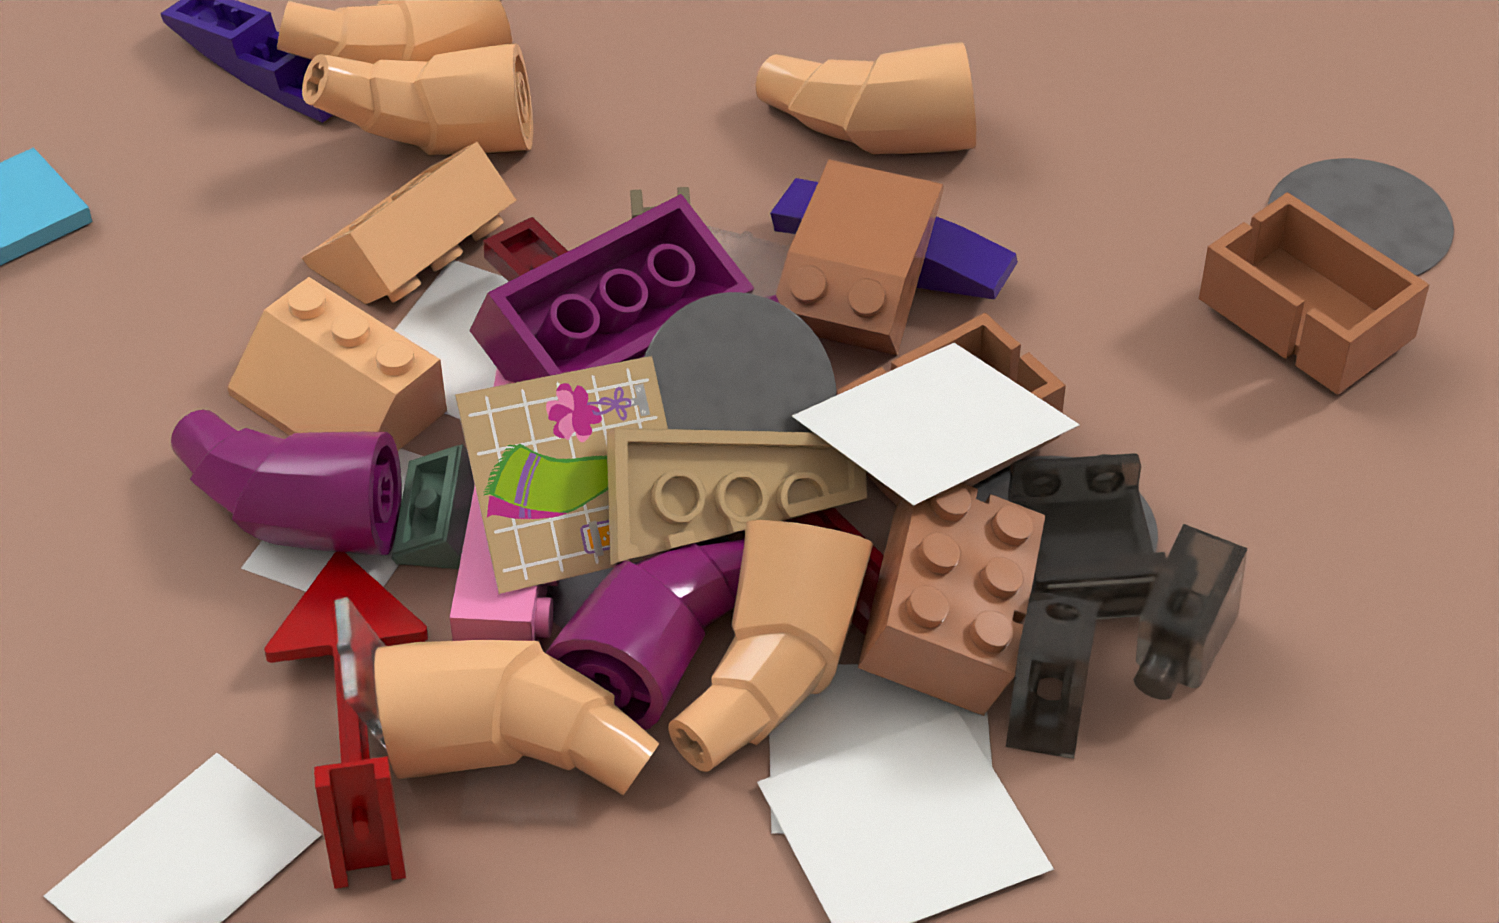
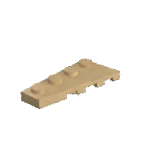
[607,428,867,565]

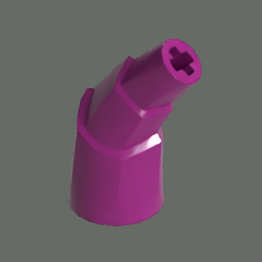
[171,409,402,555]
[546,539,745,730]

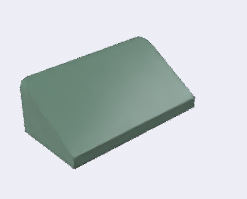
[391,444,475,569]

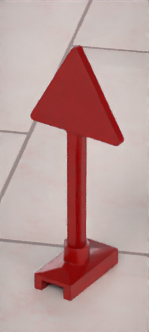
[264,552,429,889]

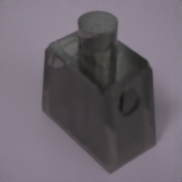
[1134,524,1248,700]
[1006,591,1099,759]

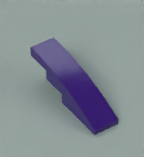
[160,0,333,123]
[770,178,1018,300]

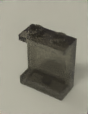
[1007,453,1170,624]

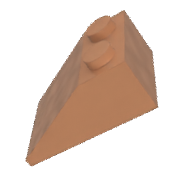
[776,159,944,355]

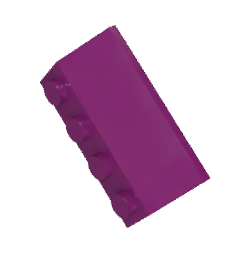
[469,194,755,383]

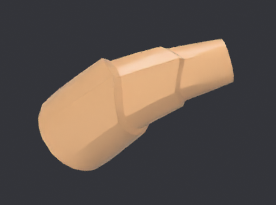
[277,0,512,64]
[756,42,976,155]
[302,43,533,155]
[668,520,873,772]
[374,640,659,795]

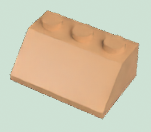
[302,142,516,304]
[228,277,447,451]

